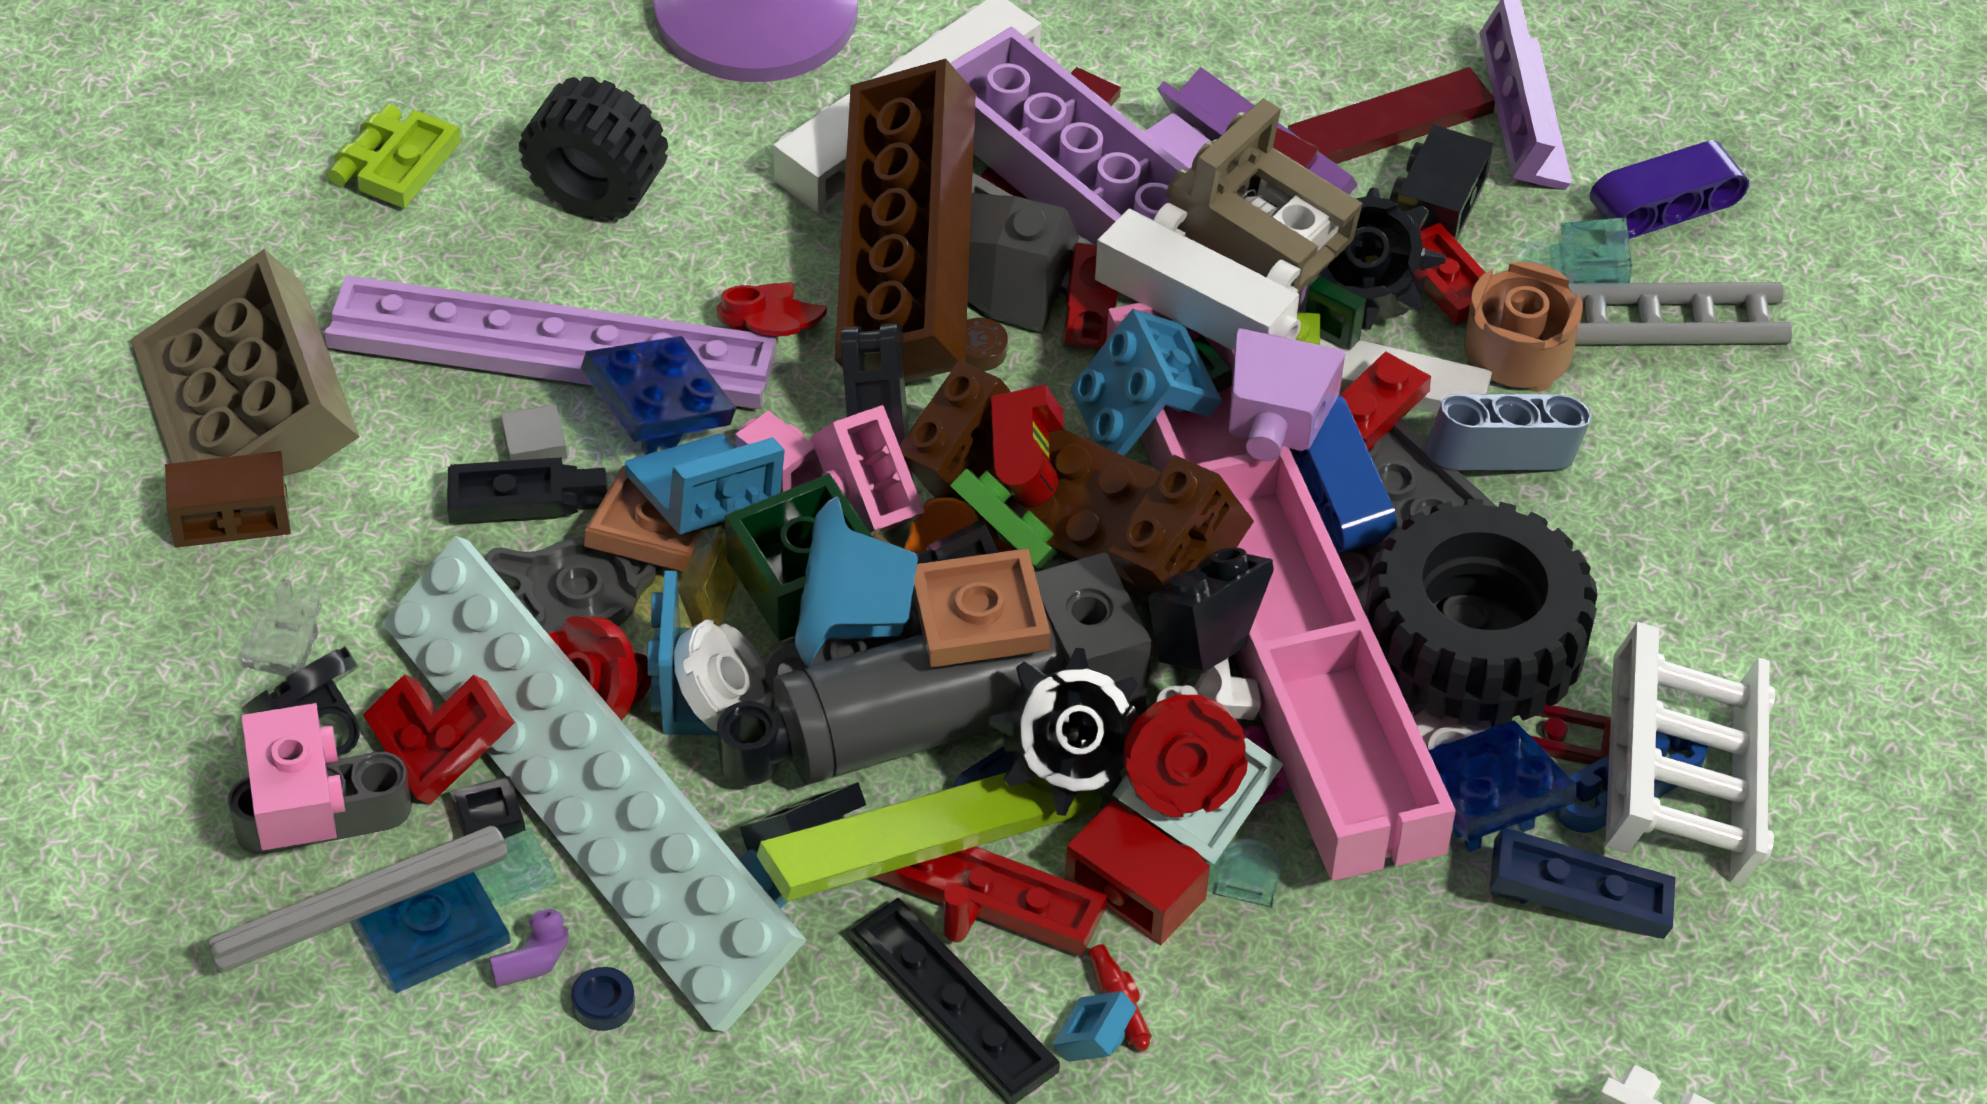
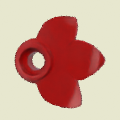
[717,282,827,337]

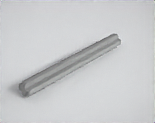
[208,826,508,972]

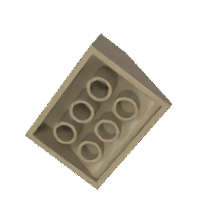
[131,249,360,476]

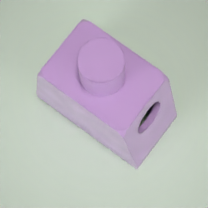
[1229,328,1346,461]

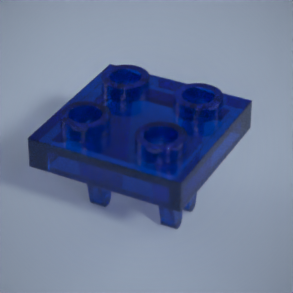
[581,336,736,455]
[1428,720,1577,852]

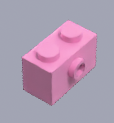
[810,405,925,536]
[241,703,346,851]

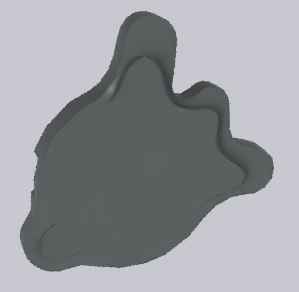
[485,538,656,633]

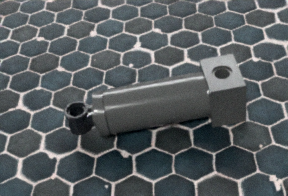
[717,552,1151,786]

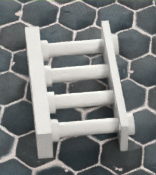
[1605,622,1775,884]

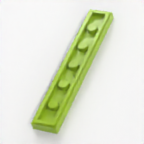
[757,773,1103,902]

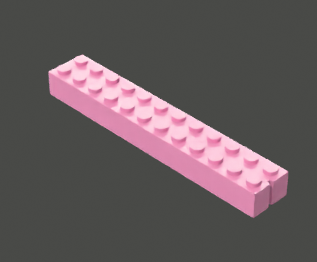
[1106,302,1456,881]

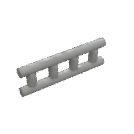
[1568,282,1792,345]

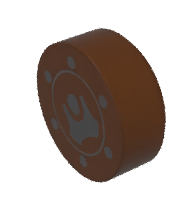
[965,318,1008,371]

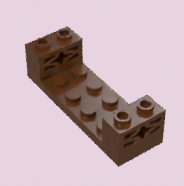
[899,360,1254,598]

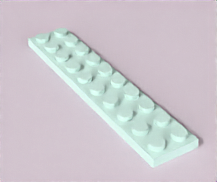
[382,536,807,1032]

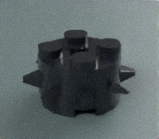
[1318,187,1446,330]
[989,648,1138,816]

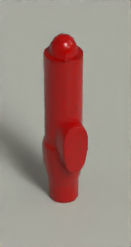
[1088,944,1152,1052]

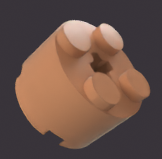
[1464,262,1583,392]

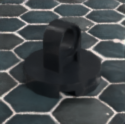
[242,646,360,759]

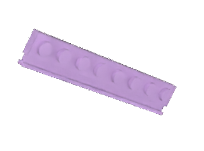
[324,275,777,409]

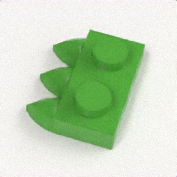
[950,469,1058,569]

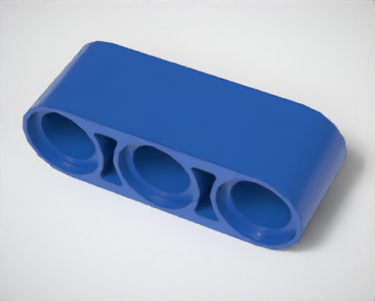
[1289,394,1397,554]

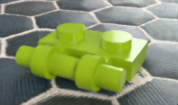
[327,104,461,209]

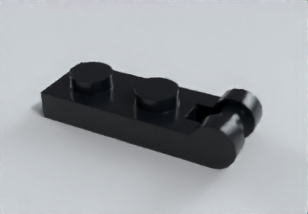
[841,323,913,480]

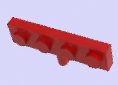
[873,847,1107,956]

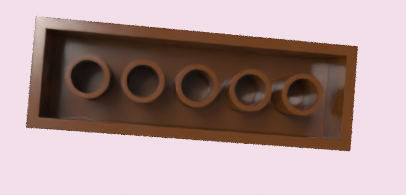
[834,58,976,382]

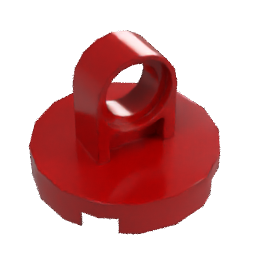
[548,616,652,721]
[1123,694,1248,817]

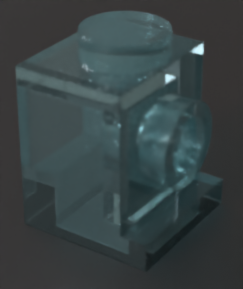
[1550,218,1632,283]

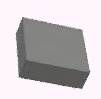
[501,404,567,461]

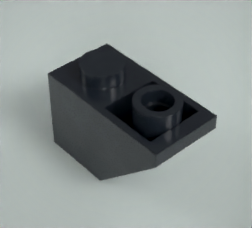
[1148,547,1274,673]

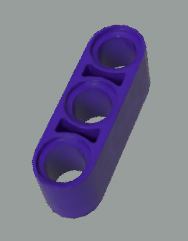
[1590,140,1749,240]

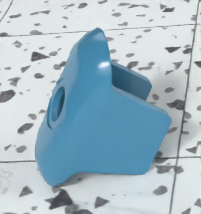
[795,496,918,667]

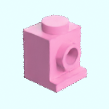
[735,410,824,493]

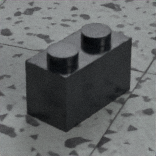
[1389,124,1493,240]

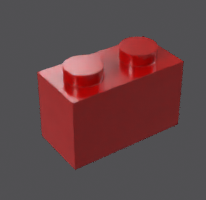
[1064,799,1210,946]

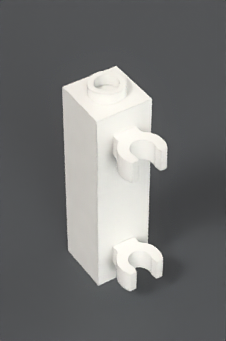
[1095,203,1301,351]

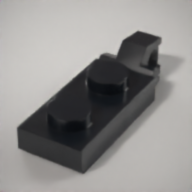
[447,457,608,523]

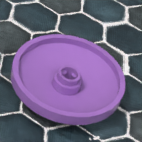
[654,0,858,82]

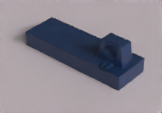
[1490,827,1675,939]

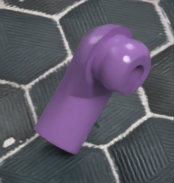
[489,909,569,988]

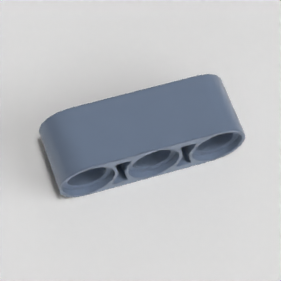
[1424,394,1592,470]

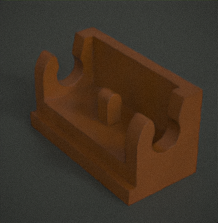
[165,451,291,548]

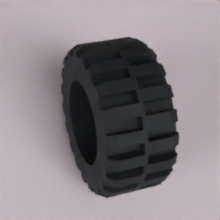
[1364,499,1598,727]

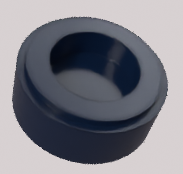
[571,967,635,1031]

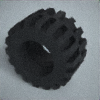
[519,76,668,221]

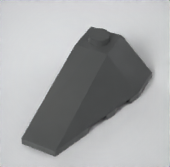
[968,193,1079,333]

